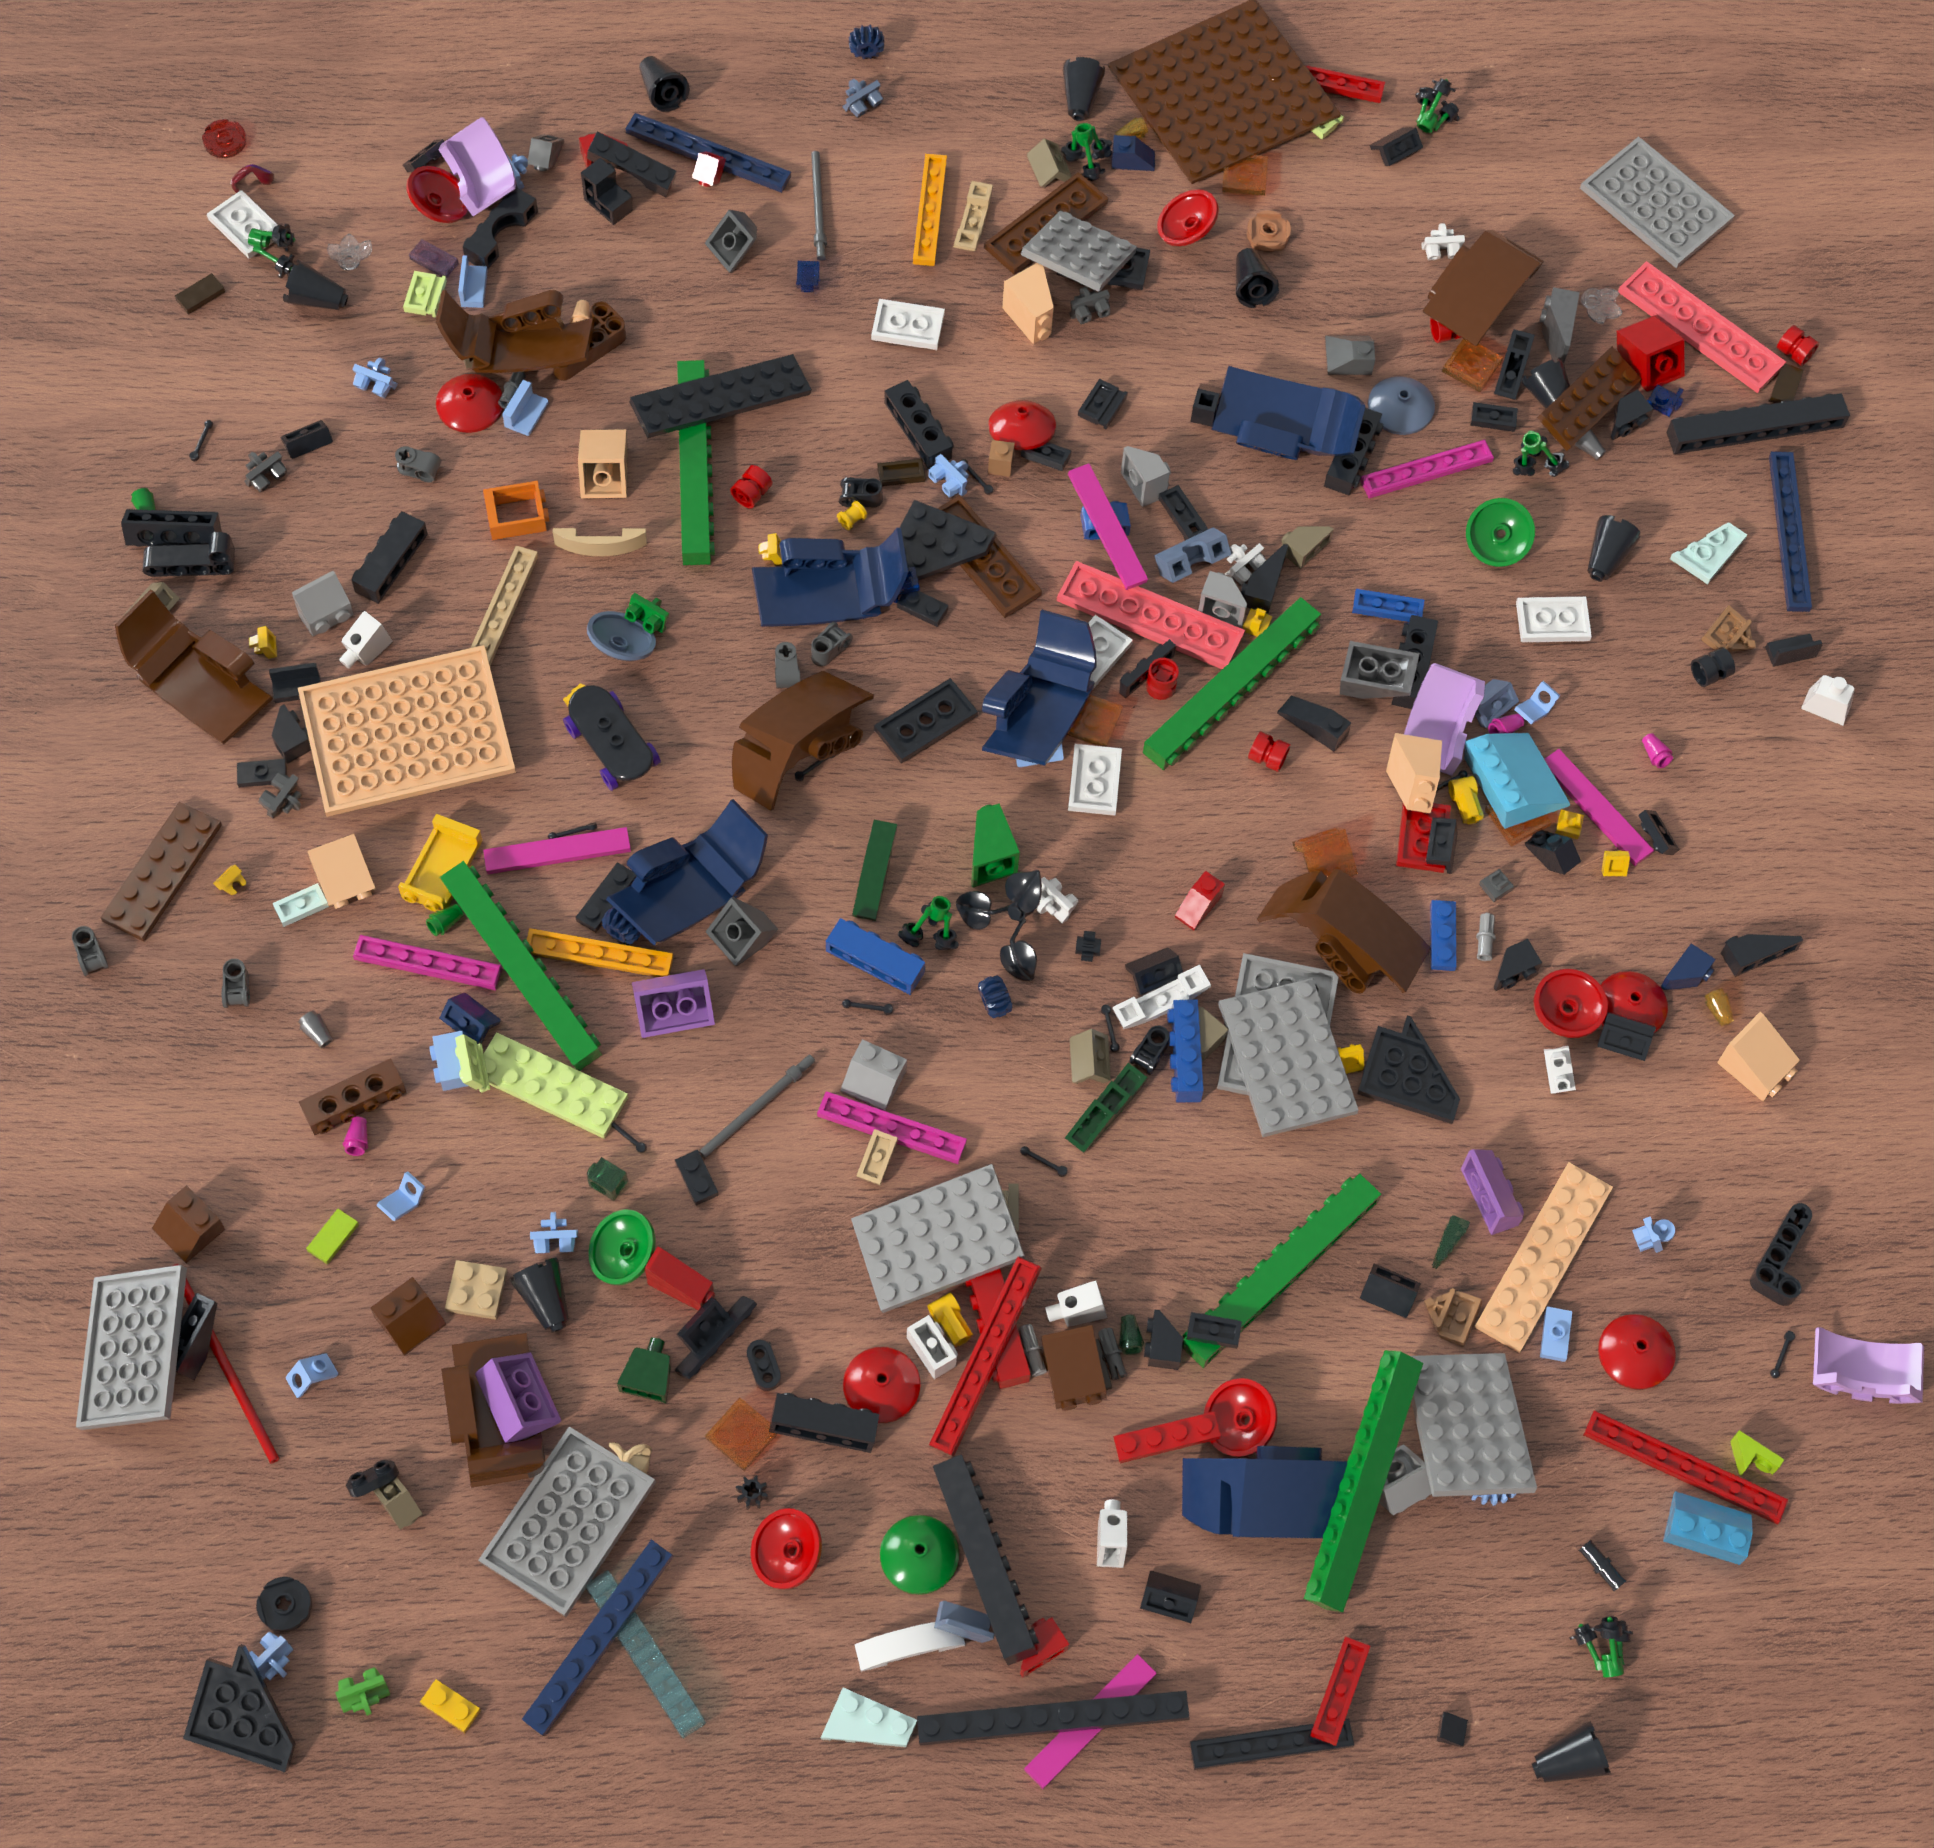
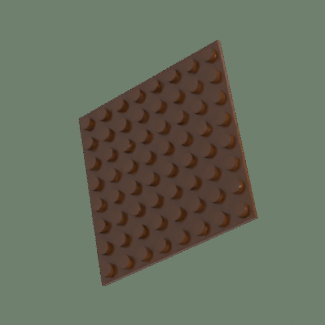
[1108,0,1341,184]

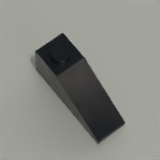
[1494,329,1535,400]
[1241,544,1288,614]
[1277,695,1351,752]
[1721,934,1803,977]
[176,1293,218,1381]

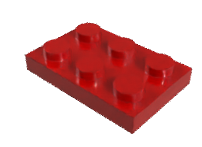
[1396,803,1451,873]

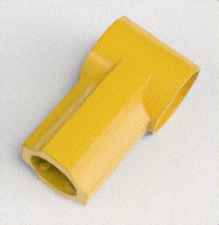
[1448,776,1484,825]
[927,1293,973,1347]

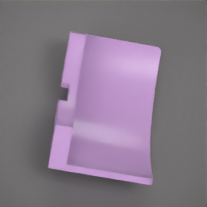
[439,117,516,216]
[1404,663,1485,776]
[1813,1327,1924,1404]

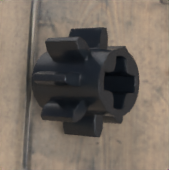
[1075,931,1101,962]
[736,1476,768,1510]

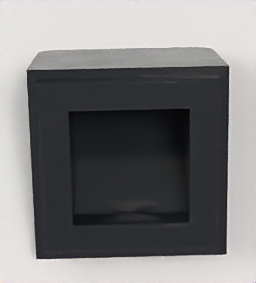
[1437,1711,1468,1747]

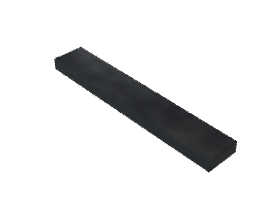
[1189,1718,1354,1770]

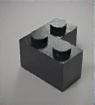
[581,158,633,225]

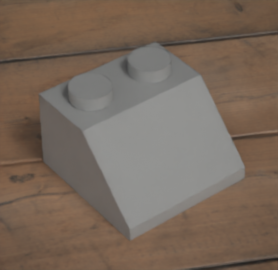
[1121,446,1171,507]
[292,571,354,636]
[1198,571,1247,629]
[840,1039,907,1111]
[1379,1444,1432,1515]

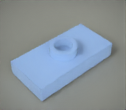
[1540,1307,1572,1362]

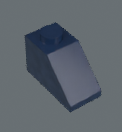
[1112,135,1155,171]
[1661,943,1716,990]

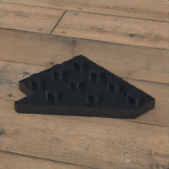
[899,500,997,586]
[1357,1015,1460,1124]
[183,1644,296,1772]

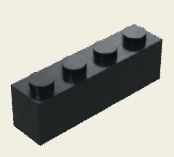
[352,511,428,604]
[769,1393,879,1453]

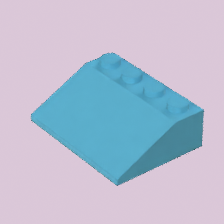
[1464,733,1570,829]

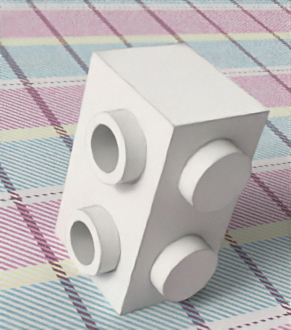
[907,1315,958,1380]

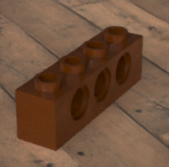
[299,1058,406,1136]

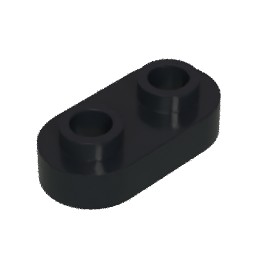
[747,1340,781,1391]
[346,1460,399,1497]

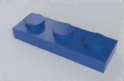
[1352,589,1424,622]
[1430,900,1456,971]

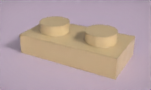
[857,1129,898,1186]

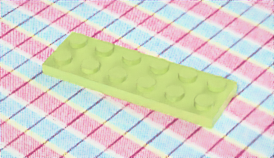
[484,1032,628,1139]

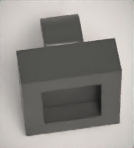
[1479,869,1514,902]

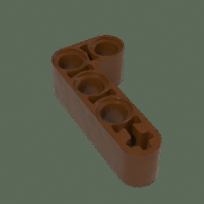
[553,301,626,381]

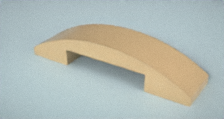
[954,181,993,251]
[553,528,647,556]

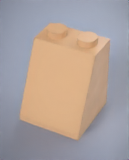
[1002,263,1054,344]
[578,429,628,498]
[1386,733,1442,813]
[308,834,375,909]
[1717,1012,1800,1101]

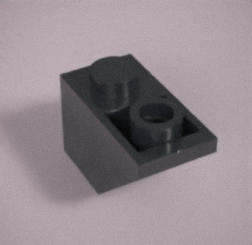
[1190,383,1222,427]
[1611,390,1654,440]
[271,704,311,764]
[1525,830,1581,875]
[1493,939,1542,991]
[1144,1309,1183,1370]

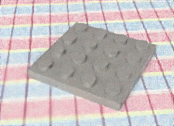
[1021,211,1137,292]

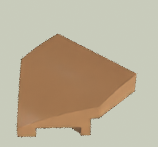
[1701,605,1756,652]
[1424,1288,1482,1347]

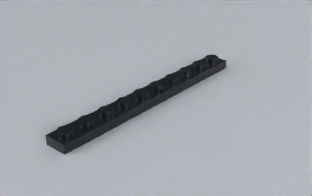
[917,1691,1190,1746]

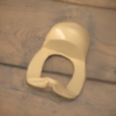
[609,1442,652,1474]

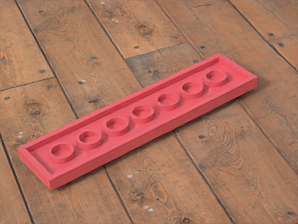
[1618,261,1786,393]
[1057,561,1245,669]

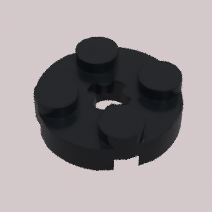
[256,1577,312,1632]

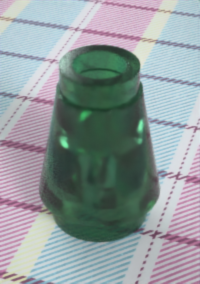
[1119,1315,1144,1355]

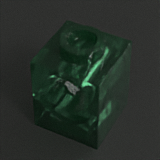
[587,1157,628,1201]

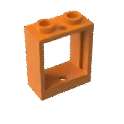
[483,481,550,540]

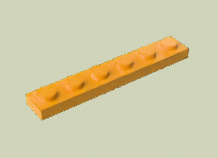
[913,154,947,266]
[527,928,674,977]

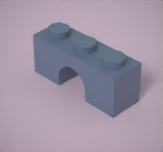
[1154,527,1231,583]

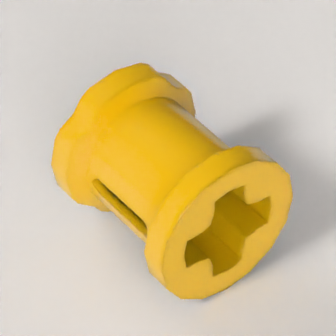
[837,501,867,531]

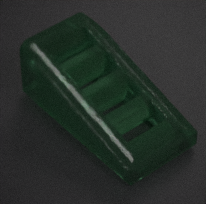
[1432,1215,1470,1269]

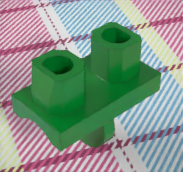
[625,593,669,634]

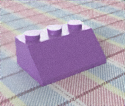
[632,969,715,1038]
[1461,1149,1524,1235]
[475,1353,561,1443]

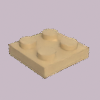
[445,1260,507,1320]

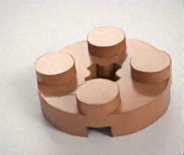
[1247,210,1291,251]

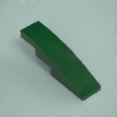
[852,819,897,921]
[1065,1063,1149,1154]

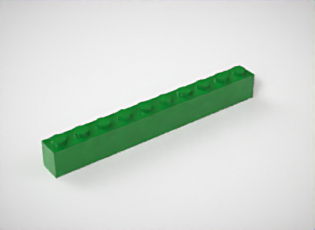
[677,360,715,565]
[1143,597,1321,771]
[439,860,602,1071]
[1182,1173,1381,1368]
[1304,1350,1424,1613]

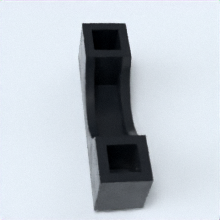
[587,131,677,198]
[463,188,538,270]

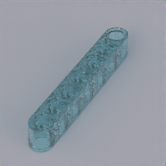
[586,1570,706,1739]

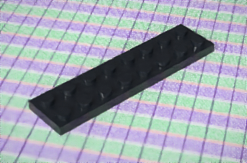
[629,354,812,439]

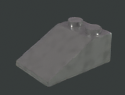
[1539,287,1580,363]
[1340,641,1419,699]

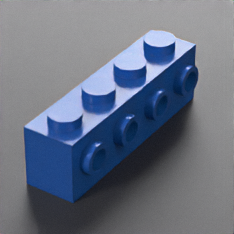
[826,918,925,995]
[1167,1000,1203,1103]

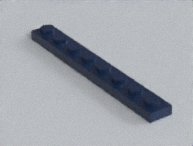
[625,113,791,193]
[1769,452,1812,612]
[521,1539,674,1736]

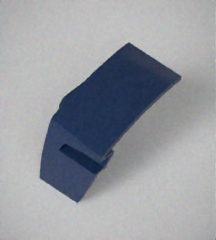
[752,528,908,627]
[982,610,1097,766]
[606,799,768,946]
[1182,1446,1347,1538]

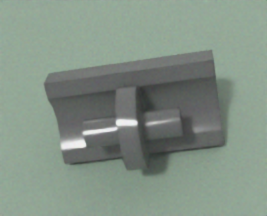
[1069,287,1110,325]
[244,451,287,493]
[258,772,302,818]

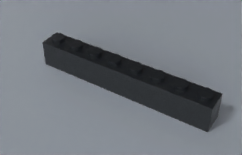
[1666,393,1850,454]
[933,1454,1039,1666]

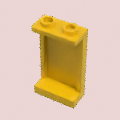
[398,814,483,912]

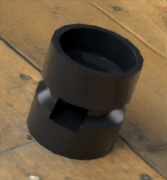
[1691,647,1735,687]

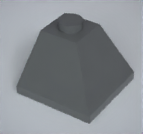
[705,210,757,273]
[1325,336,1375,375]
[706,897,778,966]

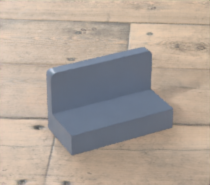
[1475,679,1519,728]
[934,1601,995,1643]

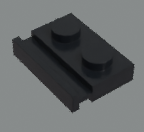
[1078,379,1128,429]
[1597,1012,1656,1061]

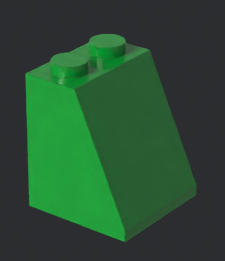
[971,803,1020,888]

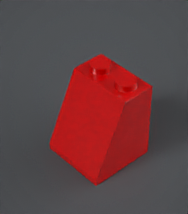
[1617,316,1685,392]

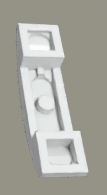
[1113,965,1211,1029]
[855,1622,965,1672]

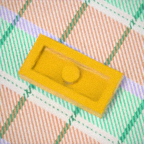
[420,1679,481,1733]

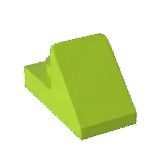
[1730,1430,1784,1476]

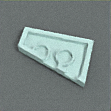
[1670,522,1747,584]
[821,1688,917,1747]

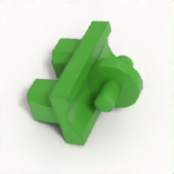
[335,1667,390,1716]

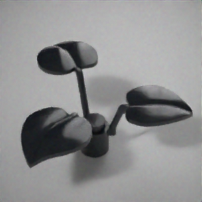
[956,870,1042,981]

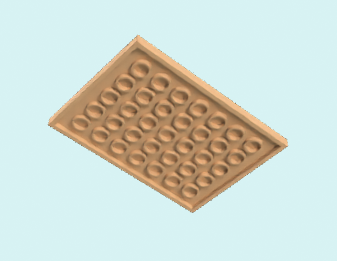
[298,645,516,817]

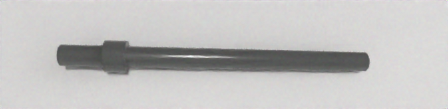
[811,151,827,261]
[699,1054,816,1158]

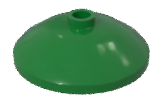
[1466,498,1535,567]
[588,1209,656,1285]
[880,1515,959,1595]

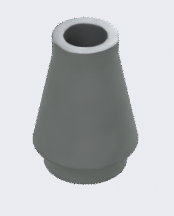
[1575,429,1606,460]
[298,1010,333,1048]

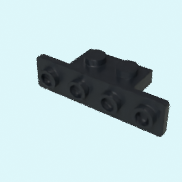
[674,1296,757,1379]

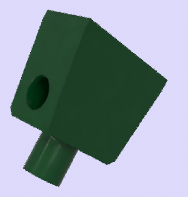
[617,1337,671,1403]

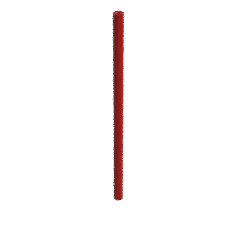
[173,1264,280,1464]

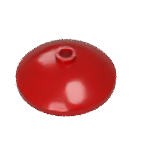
[406,166,468,223]
[1157,190,1219,246]
[436,374,503,433]
[989,400,1056,450]
[1533,969,1608,1038]
[1601,971,1668,1035]
[1598,1314,1676,1389]
[843,1347,920,1423]
[1204,1378,1278,1457]
[751,1508,822,1589]

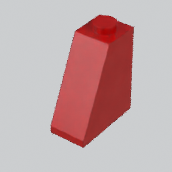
[645,1246,715,1310]

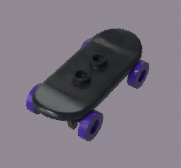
[563,685,661,791]

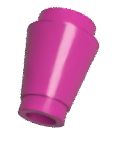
[1488,713,1524,734]
[1642,733,1673,768]
[343,1117,368,1156]

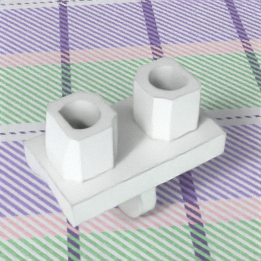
[1421,223,1465,260]
[1225,543,1266,585]
[1037,877,1078,924]
[1544,1046,1576,1094]

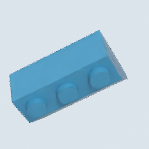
[1663,1491,1753,1565]

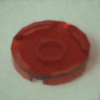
[202,119,247,158]

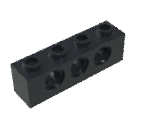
[884,380,954,470]
[1324,407,1384,496]
[121,509,222,547]
[1391,615,1438,709]

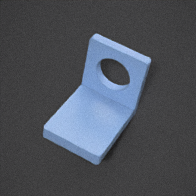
[1514,681,1560,724]
[377,1171,425,1221]
[285,1353,338,1398]

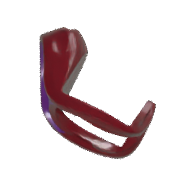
[231,164,274,193]

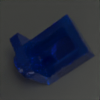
[796,260,820,293]

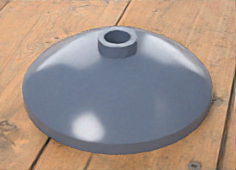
[1368,376,1435,435]
[587,611,656,661]

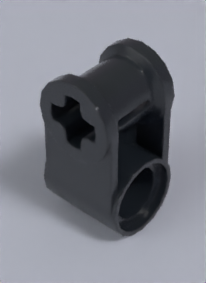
[839,477,883,508]
[1129,1025,1169,1075]

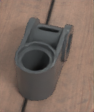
[395,446,442,483]
[811,622,853,666]
[775,642,800,689]
[72,926,109,976]
[221,958,250,1008]

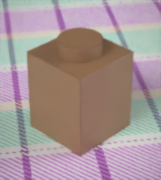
[988,440,1014,477]

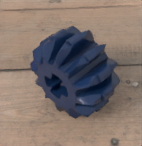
[849,24,884,60]
[602,907,641,945]
[978,975,1012,1019]

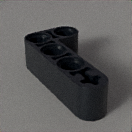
[142,532,235,577]
[1750,1203,1812,1306]

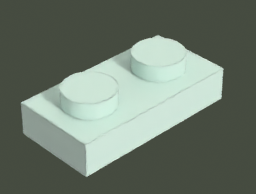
[273,883,329,927]

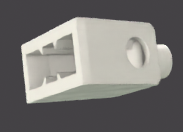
[339,611,393,669]
[1801,675,1855,726]
[1045,1281,1107,1327]
[1097,1500,1127,1568]

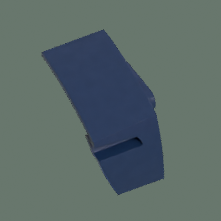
[1211,366,1366,460]

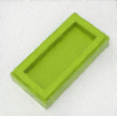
[306,1209,359,1265]

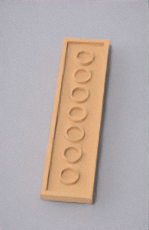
[1475,1162,1613,1353]

